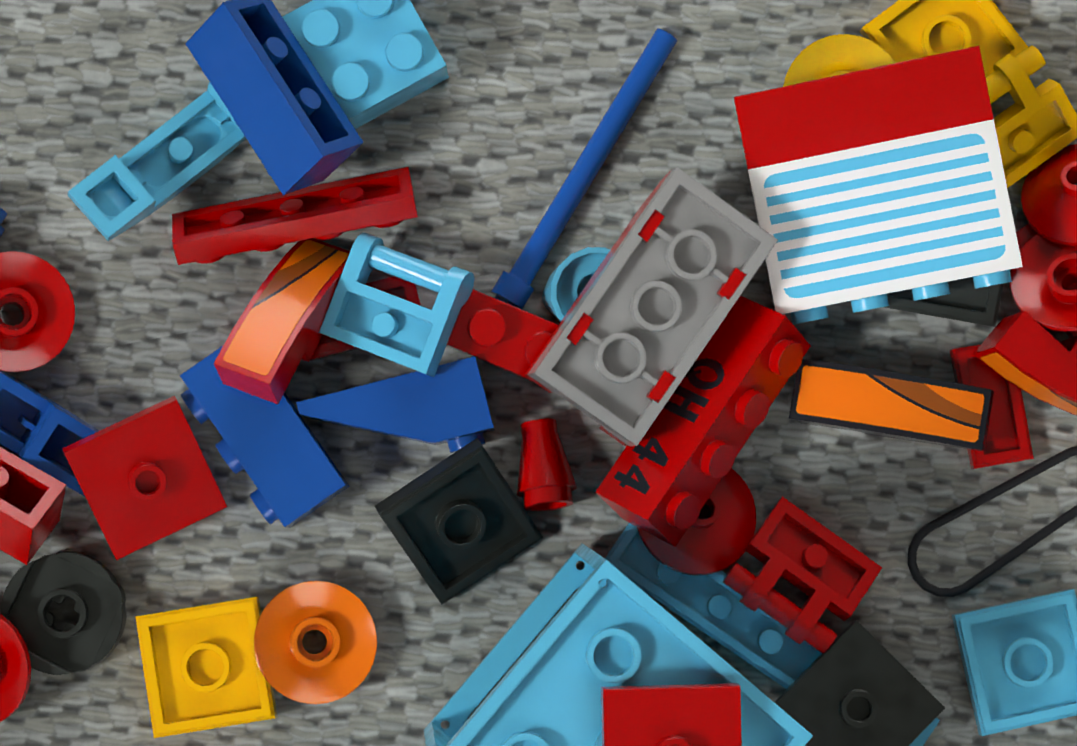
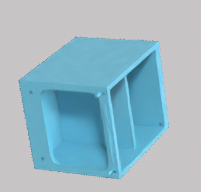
[424,543,813,746]

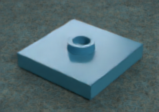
[952,589,1077,736]

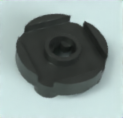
[0,552,127,675]

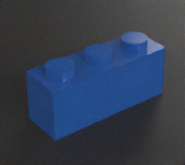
[185,0,364,195]
[180,346,349,528]

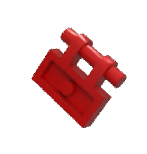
[723,496,882,654]

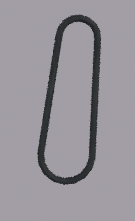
[907,445,1077,597]

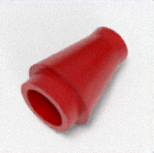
[517,419,577,511]

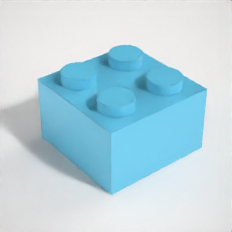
[282,0,449,129]

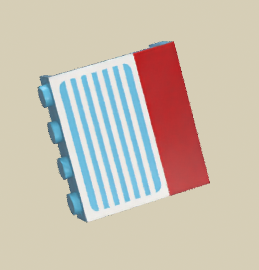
[734,46,1023,325]

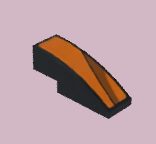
[789,359,994,451]

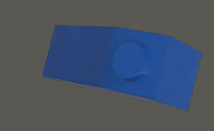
[296,356,495,453]

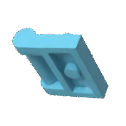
[319,233,474,377]

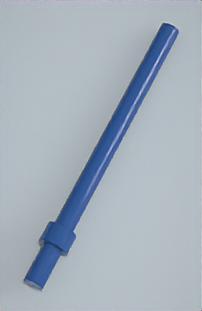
[491,28,677,309]

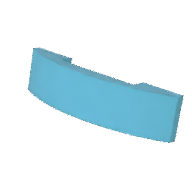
[67,82,246,241]

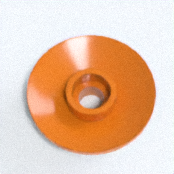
[254,581,377,704]

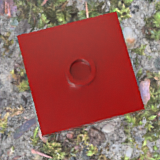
[62,396,227,560]
[601,683,742,746]

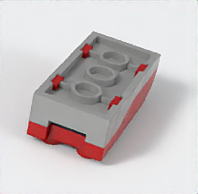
[524,167,778,446]

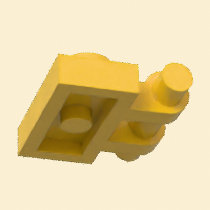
[986,45,1077,188]

